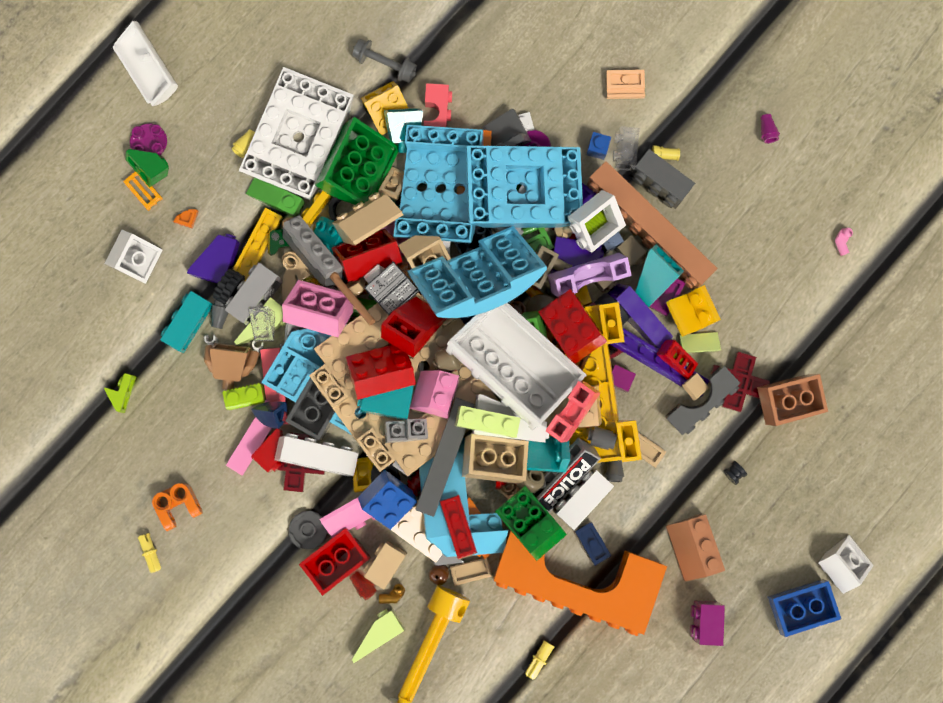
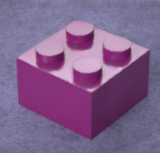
[690,600,725,646]

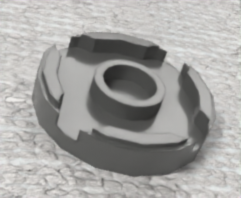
[289,511,328,549]

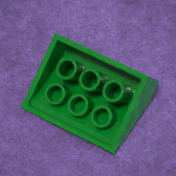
[315,117,399,205]

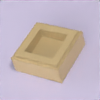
[682,373,709,400]

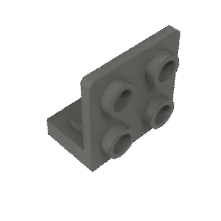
[483,109,531,146]

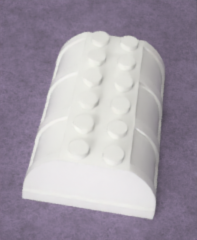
[446,303,586,431]

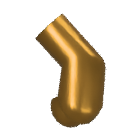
[379,584,405,604]

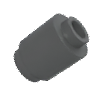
[587,426,618,450]

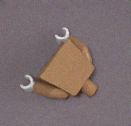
[204,335,264,390]

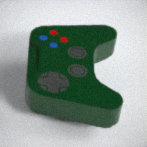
[268,229,291,256]

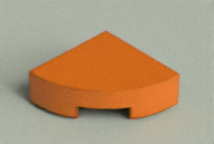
[173,209,199,229]

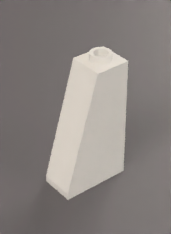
[472,394,549,442]

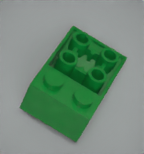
[495,486,567,561]

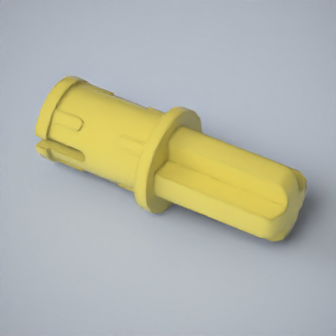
[138,533,161,573]
[525,640,554,679]

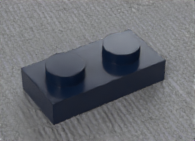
[575,522,611,565]

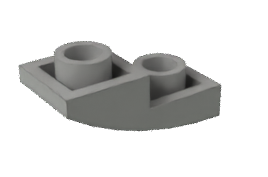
[384,419,428,443]

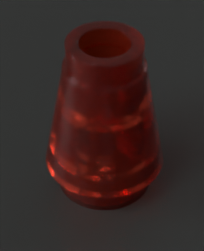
[349,571,377,601]

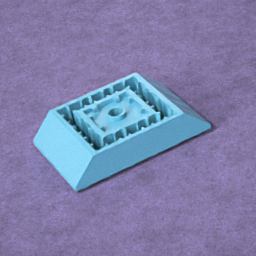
[466,146,583,228]

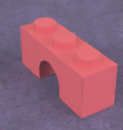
[423,84,452,127]
[546,381,601,443]

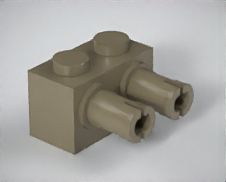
[533,244,573,289]

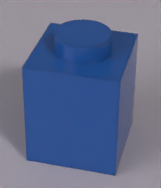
[586,132,611,160]

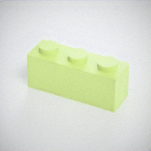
[455,406,521,438]

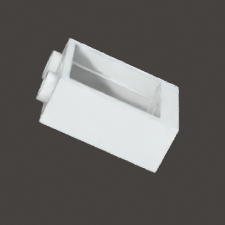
[568,190,626,252]

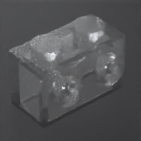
[612,126,640,171]

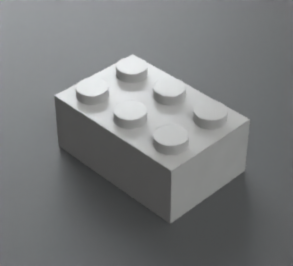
[225,263,283,325]

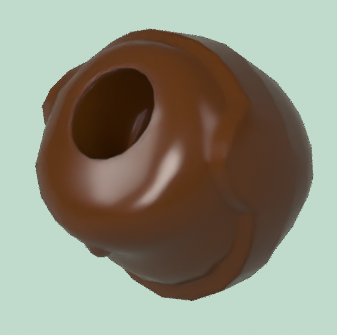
[428,565,449,585]

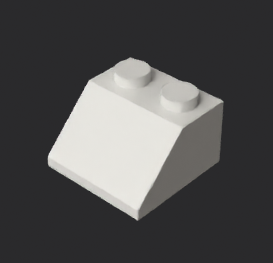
[104,230,162,284]
[818,535,874,594]

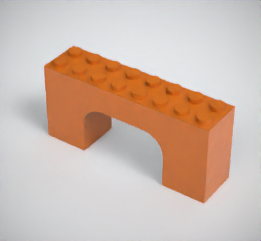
[493,530,667,636]

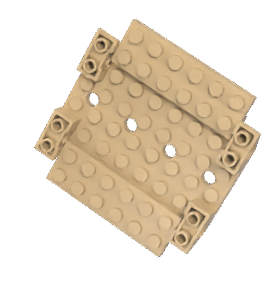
[309,293,499,476]

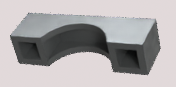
[666,364,740,436]

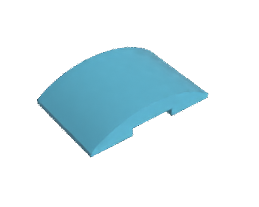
[407,226,547,318]

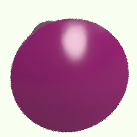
[130,123,167,156]

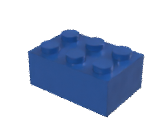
[768,579,841,637]

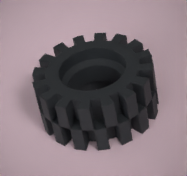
[213,268,245,305]

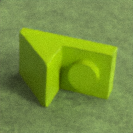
[104,373,136,413]

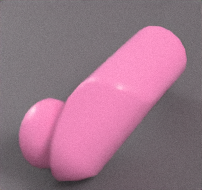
[835,227,853,256]

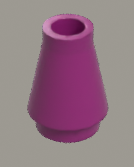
[760,114,780,144]

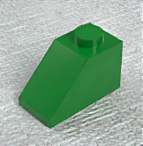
[125,149,169,188]

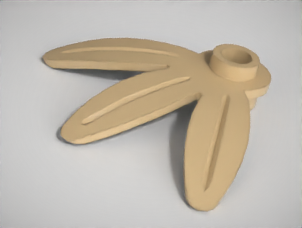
[282,251,317,303]

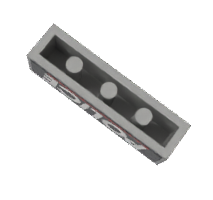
[532,438,601,513]

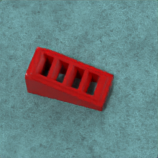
[657,340,698,379]

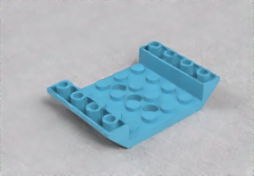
[393,125,483,243]

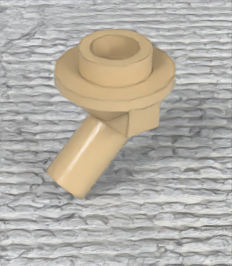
[554,226,574,238]

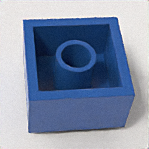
[358,469,417,530]

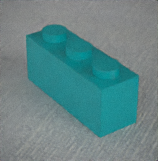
[160,291,212,353]

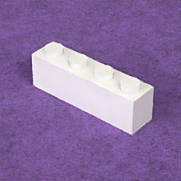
[275,433,358,476]

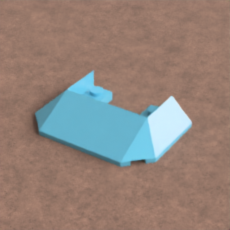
[261,329,366,435]
[419,438,508,557]

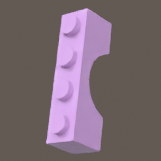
[548,253,631,297]

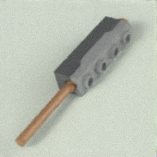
[282,215,375,325]

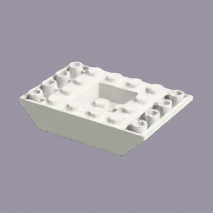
[239,67,354,200]

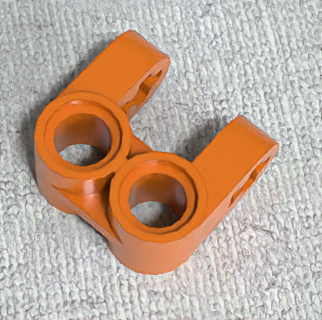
[152,483,203,531]

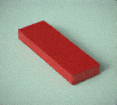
[440,495,478,559]

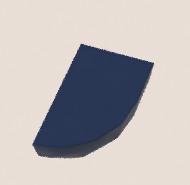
[251,401,287,429]

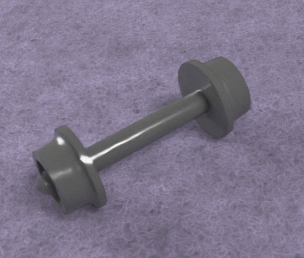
[352,39,417,83]

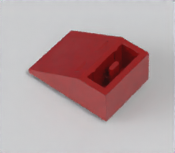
[381,297,447,358]

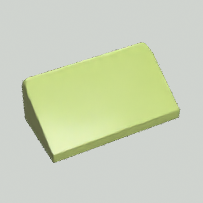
[679,332,721,354]

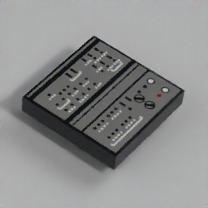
[364,262,419,316]

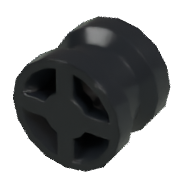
[723,461,748,485]

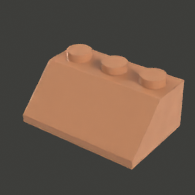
[666,514,725,581]

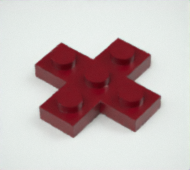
[708,352,770,413]
[278,432,325,492]

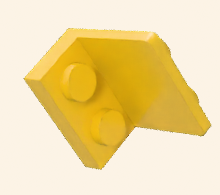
[360,81,409,135]
[666,285,721,337]

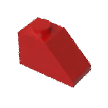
[251,428,283,473]

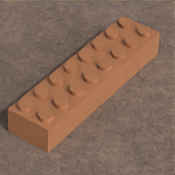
[586,161,718,290]

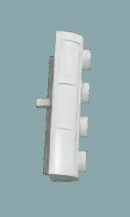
[113,21,178,106]

